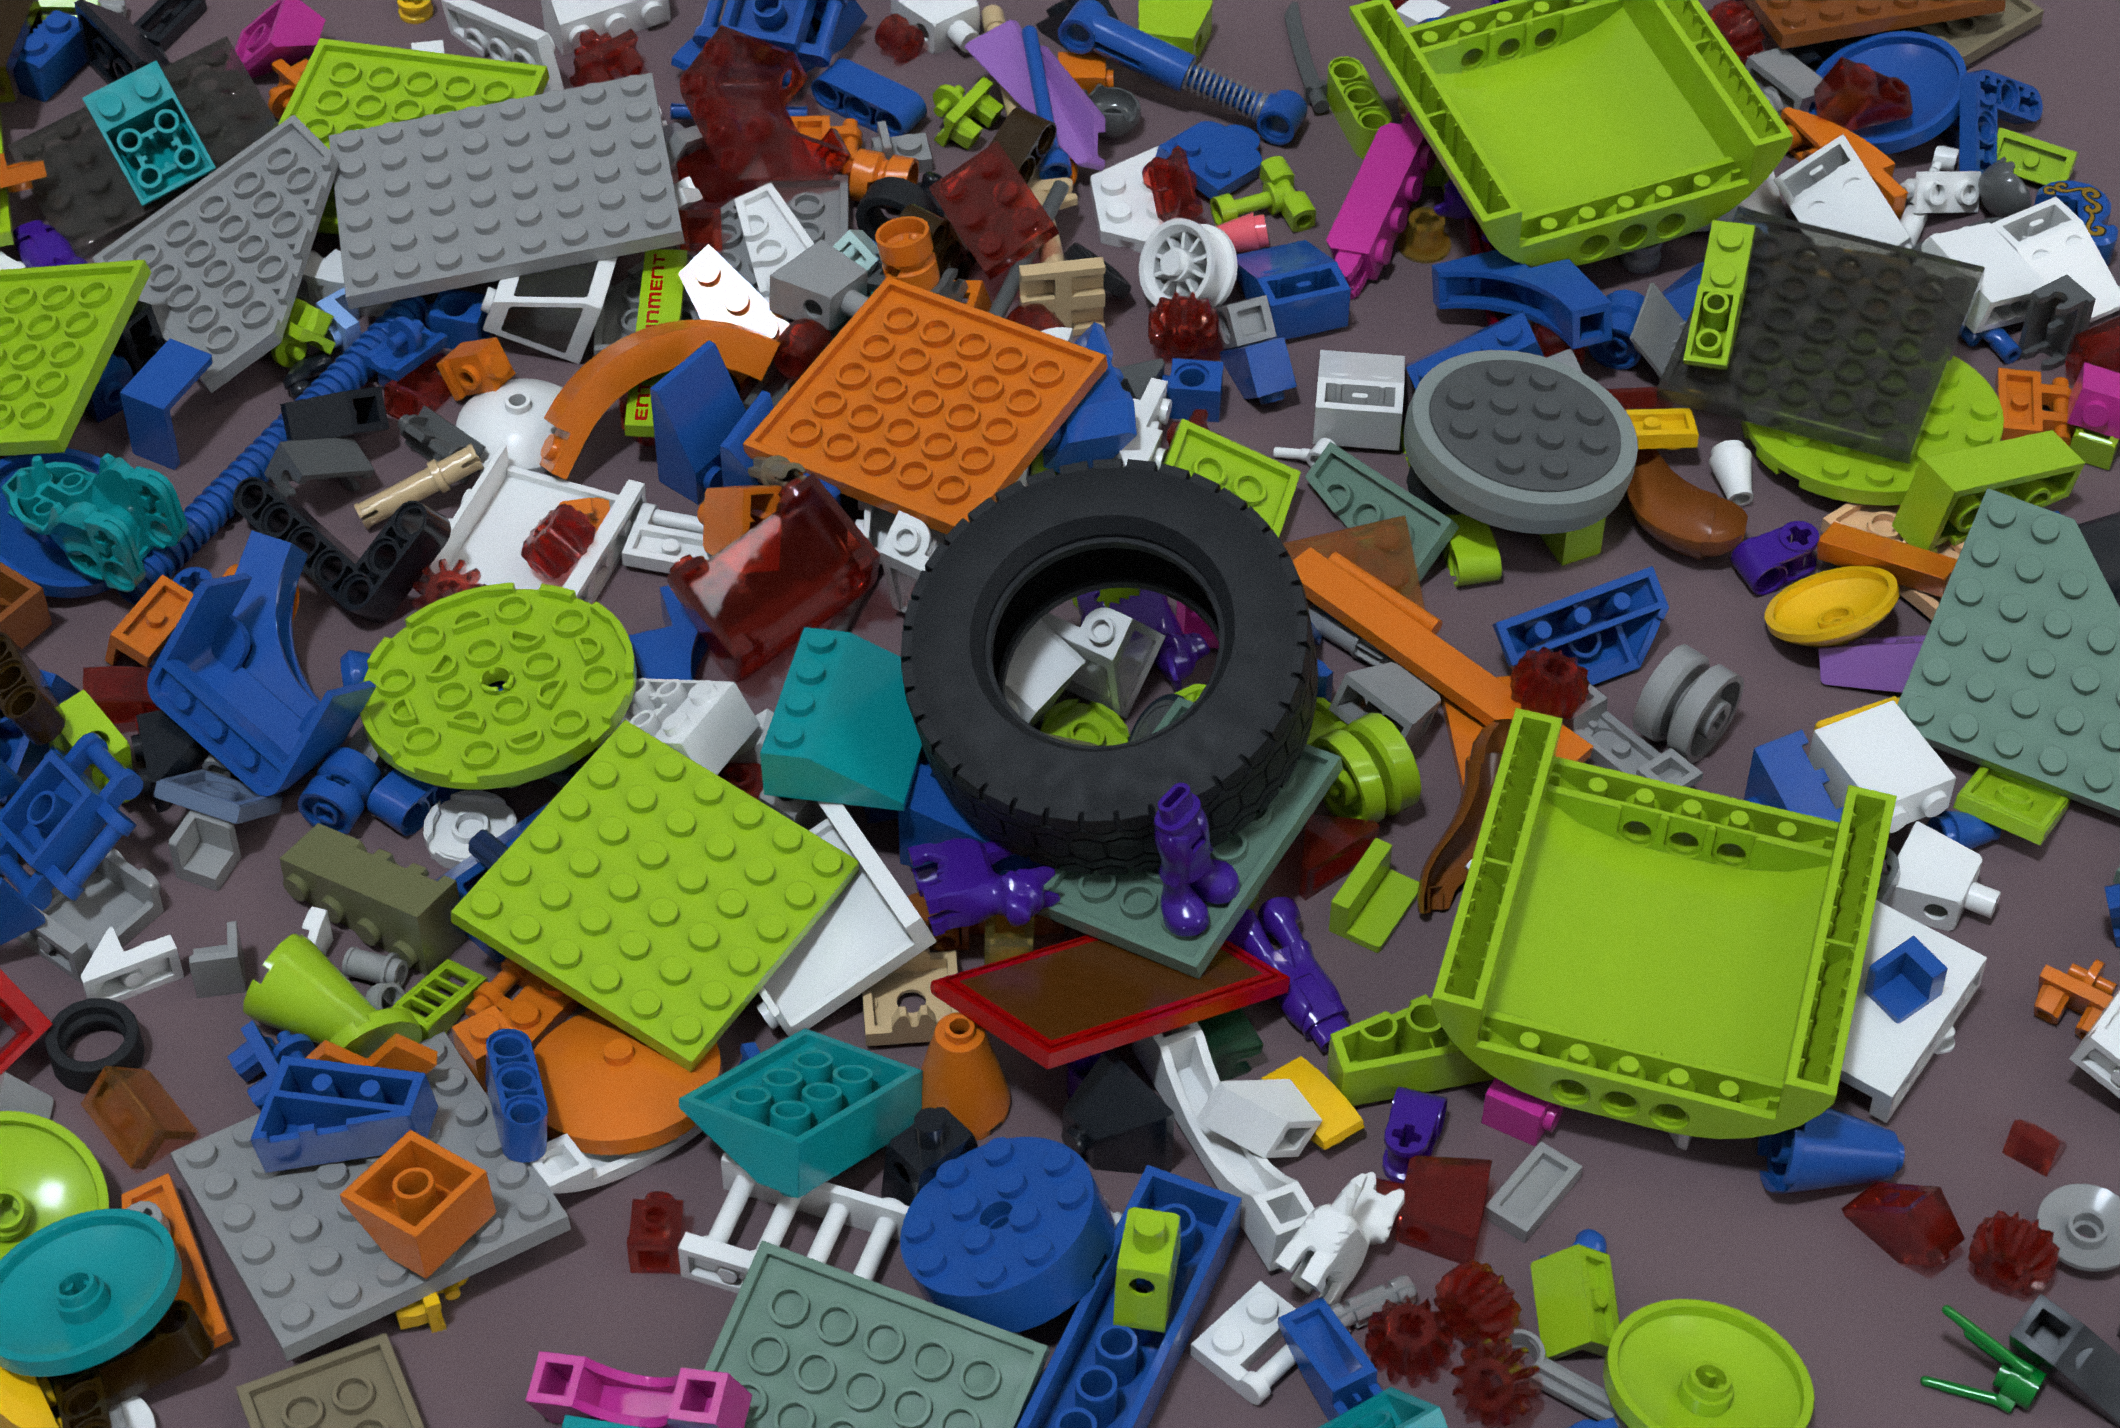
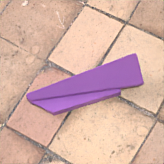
[965,19,1105,171]
[1819,635,1926,693]

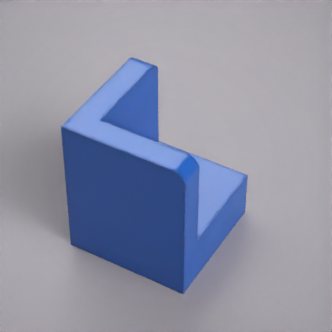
[1864,935,1948,1024]

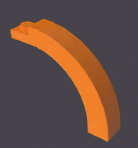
[540,319,780,480]

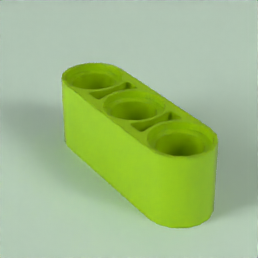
[1326,56,1392,159]

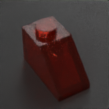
[1841,1182,1965,1268]

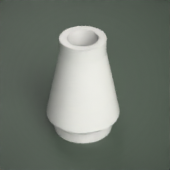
[1709,440,1754,507]

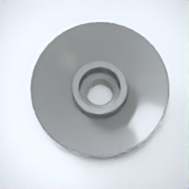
[2036,1183,2120,1272]

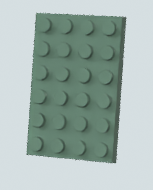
[1037,697,1343,979]
[704,1240,1050,1428]

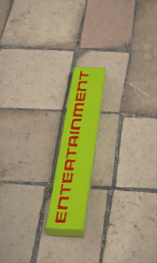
[624,249,688,437]

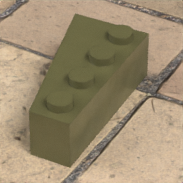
[279,823,466,976]

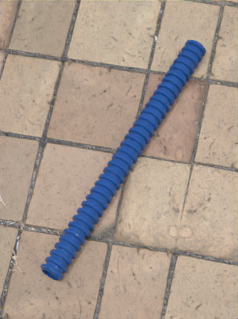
[117,296,428,605]

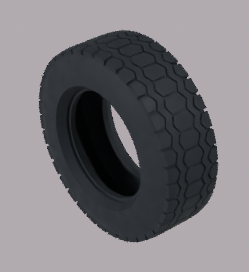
[901,459,1318,875]

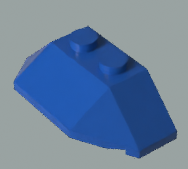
[1493,566,1669,691]

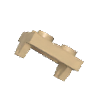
[862,948,958,1046]

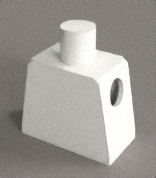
[891,0,980,54]
[1885,821,2001,931]

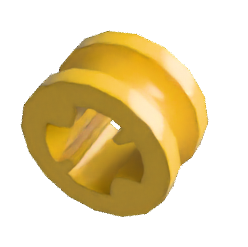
[397,0,434,24]

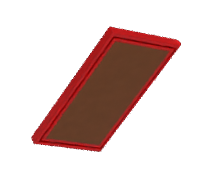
[930,935,1290,1070]

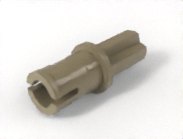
[748,455,807,492]

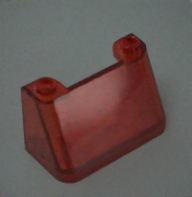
[667,473,880,683]

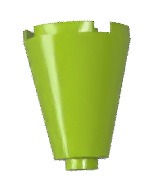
[243,933,376,1044]

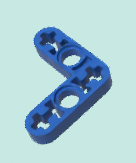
[1959,69,2043,175]

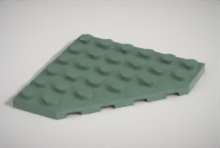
[1897,488,2120,817]

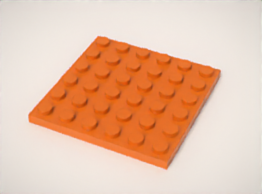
[743,276,1108,535]

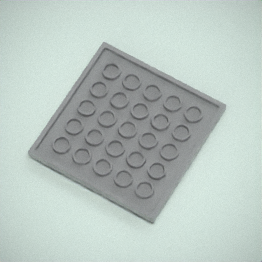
[170,1032,571,1361]

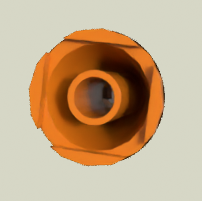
[920,1012,1010,1141]

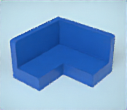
[120,338,213,470]

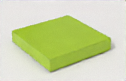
[1953,766,2071,845]

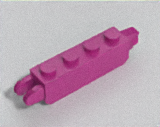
[1326,112,1436,300]

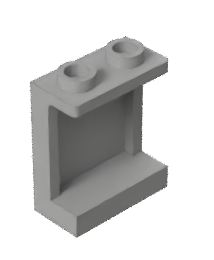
[16,847,164,983]

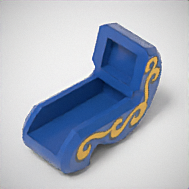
[2034,181,2118,266]

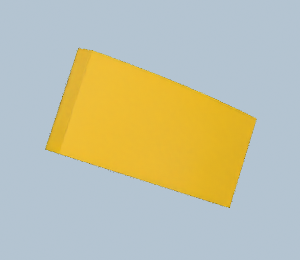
[1261,1056,1365,1150]

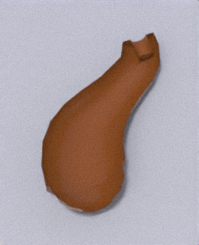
[1625,449,1748,561]
[1417,719,1512,914]

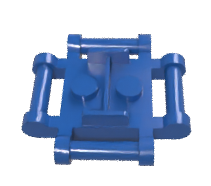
[693,0,849,87]
[0,733,143,911]

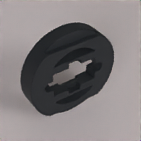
[1064,242,1132,300]

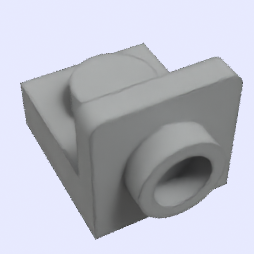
[871,121,933,173]

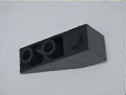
[2009,1294,2120,1428]

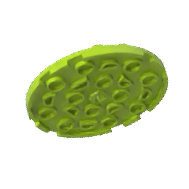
[1741,330,2004,506]
[359,583,637,790]

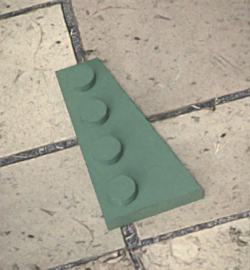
[1305,442,1460,598]

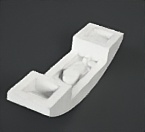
[529,1125,703,1194]

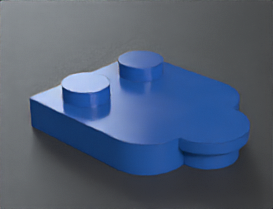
[1155,121,1262,199]

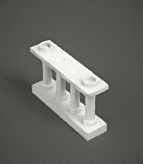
[678,1152,910,1293]

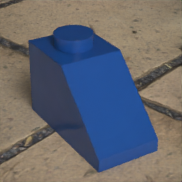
[1219,337,1297,405]

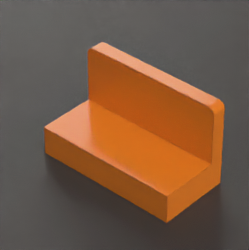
[105,574,194,668]

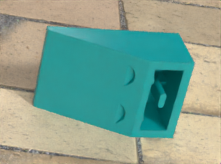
[82,60,216,207]

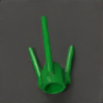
[1920,1305,2047,1414]

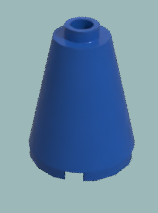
[1757,1108,1905,1194]

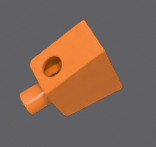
[697,485,782,573]

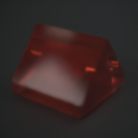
[679,209,723,252]
[2002,1119,2068,1177]

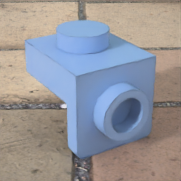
[316,287,361,353]

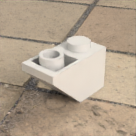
[1197,1079,1323,1158]

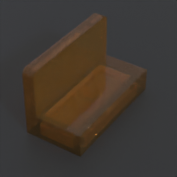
[81,1066,198,1169]

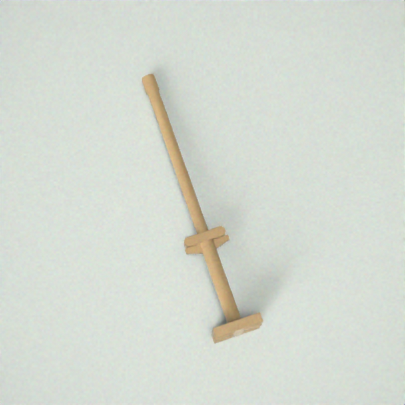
[981,5,1105,336]

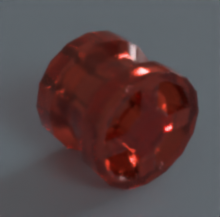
[875,13,925,63]

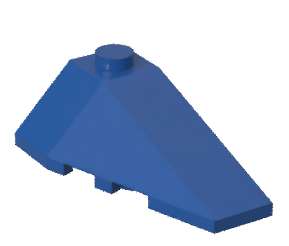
[1043,322,1137,473]

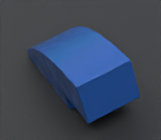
[1278,1297,1383,1421]

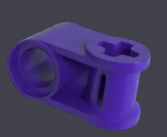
[1730,521,1819,596]
[1382,1086,1448,1184]

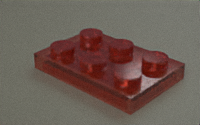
[928,141,1060,280]

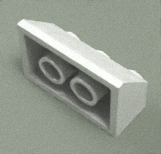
[541,0,671,56]
[1005,619,1086,726]

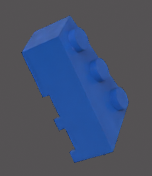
[1744,730,1843,822]
[250,1055,438,1173]

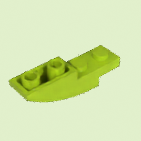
[1683,220,1755,370]

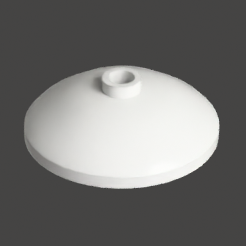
[456,378,562,473]

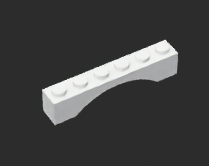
[1132,1022,1315,1271]

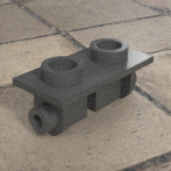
[397,405,486,484]

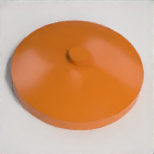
[534,1010,723,1155]

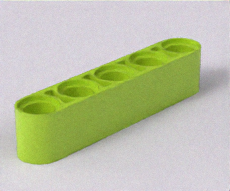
[1400,424,1502,587]

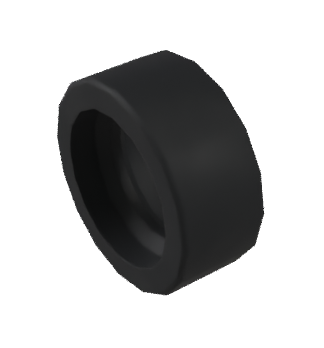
[855,177,938,241]
[45,998,145,1094]

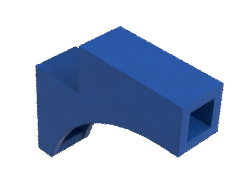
[1432,249,1612,350]
[232,530,321,720]
[628,571,754,680]

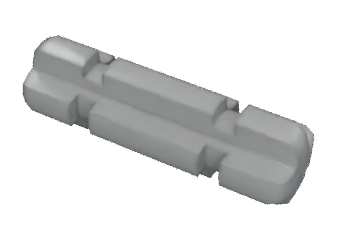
[1330,1275,1417,1332]

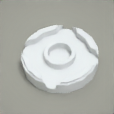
[423,790,517,869]

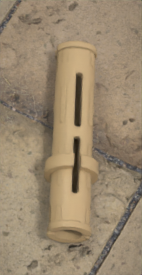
[354,444,484,530]

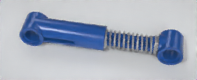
[1058,0,1308,145]

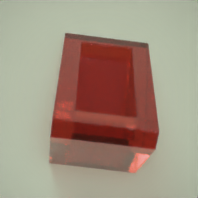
[1299,814,1380,901]

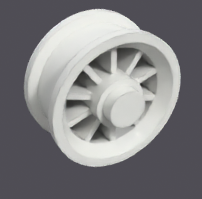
[1139,218,1238,316]

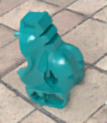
[1,453,189,592]

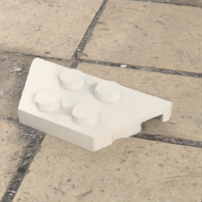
[1090,146,1181,253]

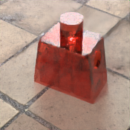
[1376,1156,1492,1267]

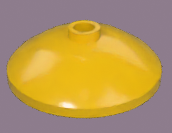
[1764,566,1900,647]

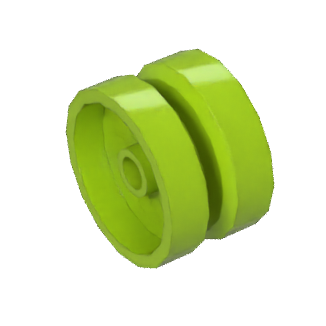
[1311,712,1421,832]

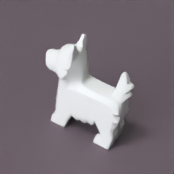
[1275,1172,1405,1307]

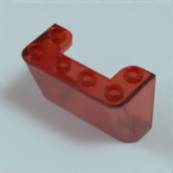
[680,25,851,181]

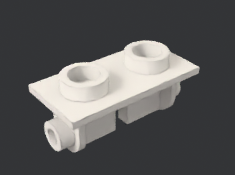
[1900,171,1981,213]

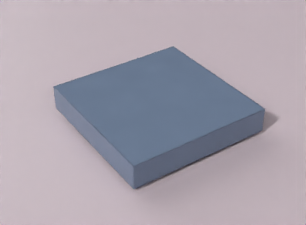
[153,769,283,824]

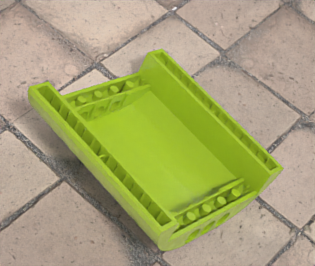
[1349,0,1793,267]
[1431,708,1897,1139]

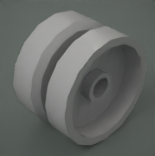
[1632,644,1744,764]

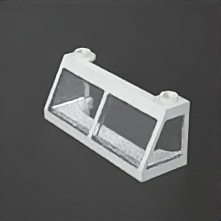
[879,510,1166,718]

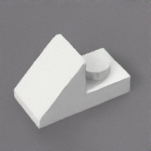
[80,926,184,1002]

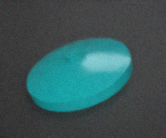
[0,1209,182,1377]

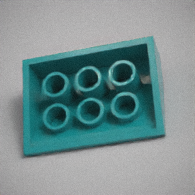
[760,627,923,811]
[679,1028,923,1198]

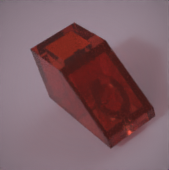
[1814,57,1913,131]

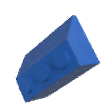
[1406,310,1544,390]

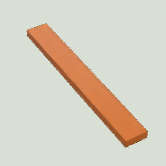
[1293,547,1594,763]

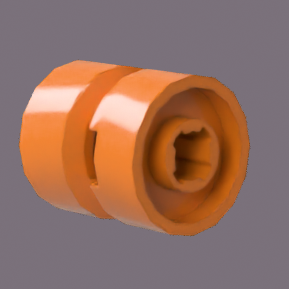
[849,148,919,208]
[875,216,940,291]

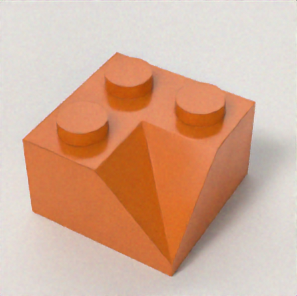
[340,1130,496,1279]

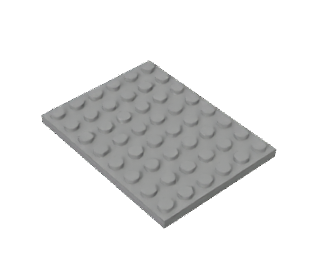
[329,73,685,310]

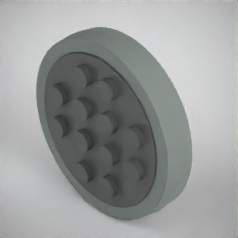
[1404,350,1638,534]

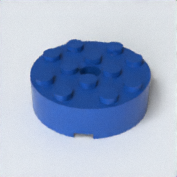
[900,1137,1115,1333]

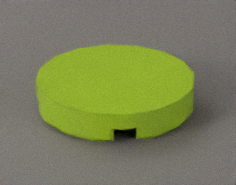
[1040,699,1130,746]
[330,1007,422,1058]

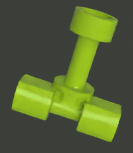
[1210,156,1316,232]

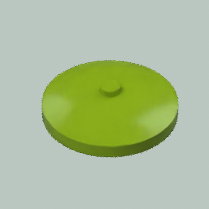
[0,1111,109,1260]
[1603,1299,1814,1428]

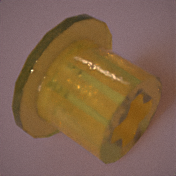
[1398,207,1451,264]

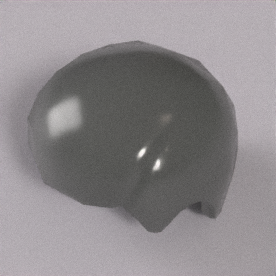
[1083,83,1141,138]
[1978,157,2032,218]

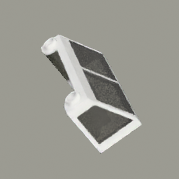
[480,257,617,364]

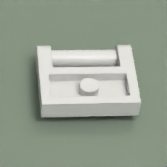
[621,502,716,579]
[1190,1281,1296,1405]

